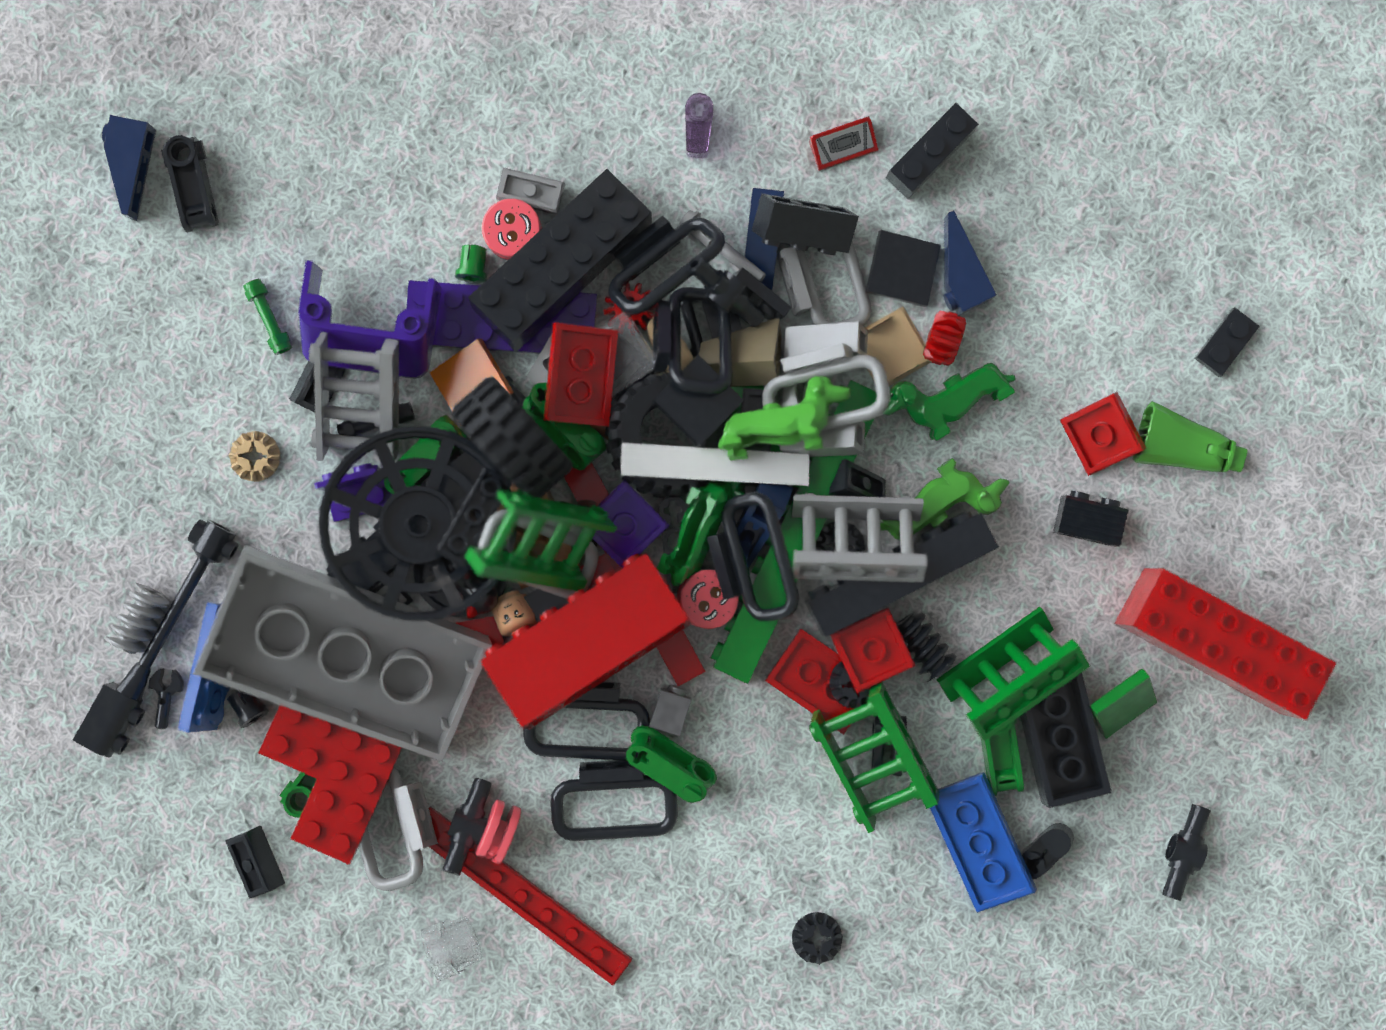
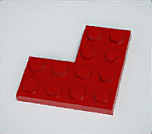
[258,705,403,865]

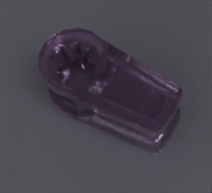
[685,93,714,159]

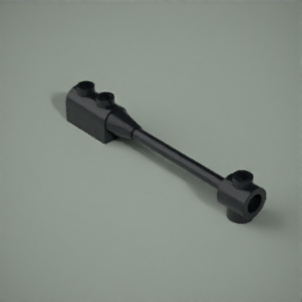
[72,519,239,757]

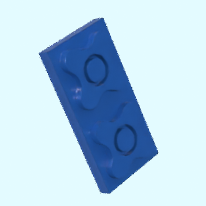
[178,602,230,732]
[930,772,1037,912]

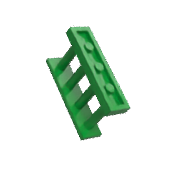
[465,490,617,591]
[936,607,1090,741]
[809,682,939,833]

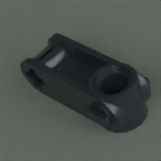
[161,135,219,233]

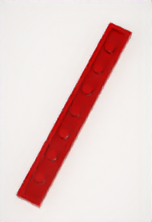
[564,463,706,687]
[428,806,633,986]

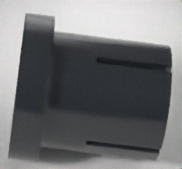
[227,690,269,728]

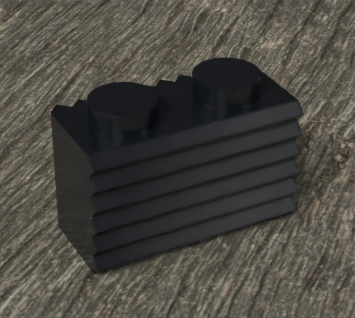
[1053,491,1128,547]

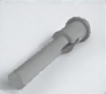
[679,210,766,282]

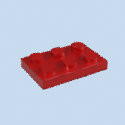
[544,323,618,427]
[765,628,859,735]

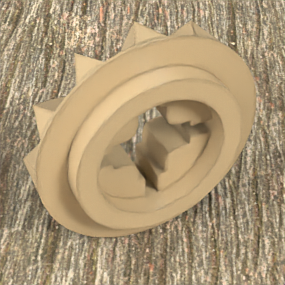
[228,431,280,482]

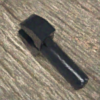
[148,668,184,729]

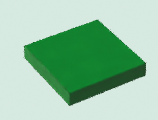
[1090,669,1157,739]

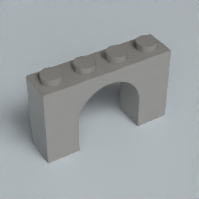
[778,321,868,457]

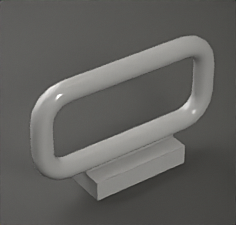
[777,241,871,326]
[762,343,890,432]
[478,509,599,598]
[359,767,438,891]

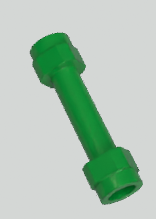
[243,279,292,355]

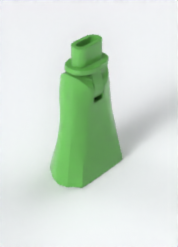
[1133,401,1247,473]

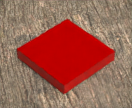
[1060,392,1146,476]
[830,607,916,693]

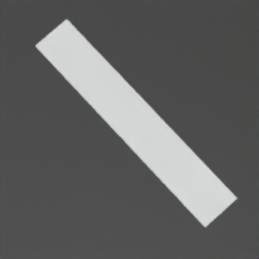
[621,443,809,486]

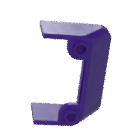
[298,260,442,379]

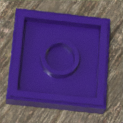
[592,480,670,568]

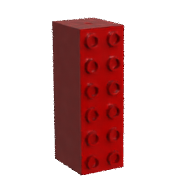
[480,553,691,730]
[1114,568,1337,721]

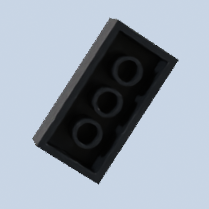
[1011,673,1112,808]

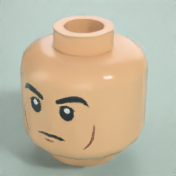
[492,590,538,637]

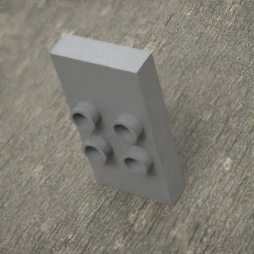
[194,545,492,762]

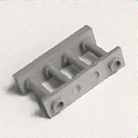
[309,332,399,467]
[792,493,927,582]

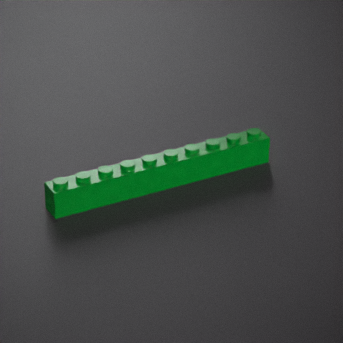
[710,380,877,684]

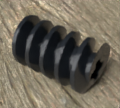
[896,612,956,682]

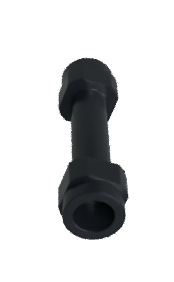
[337,402,415,437]

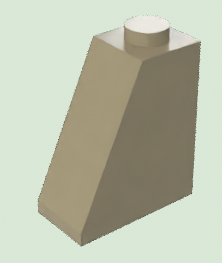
[694,319,782,387]

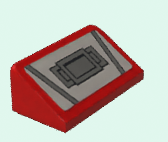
[809,116,878,171]

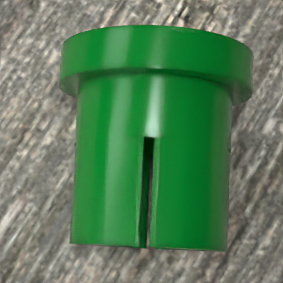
[455,244,487,283]

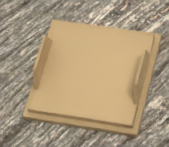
[865,306,932,386]

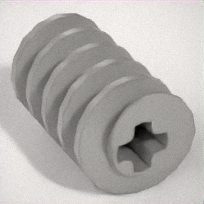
[105,583,171,654]

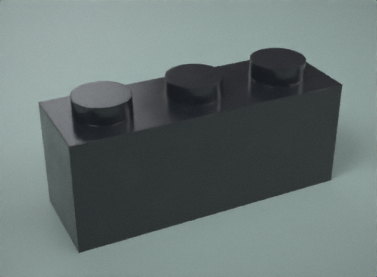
[886,103,979,199]
[752,193,859,255]

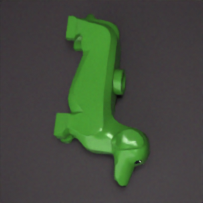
[718,376,851,461]
[880,458,1010,540]

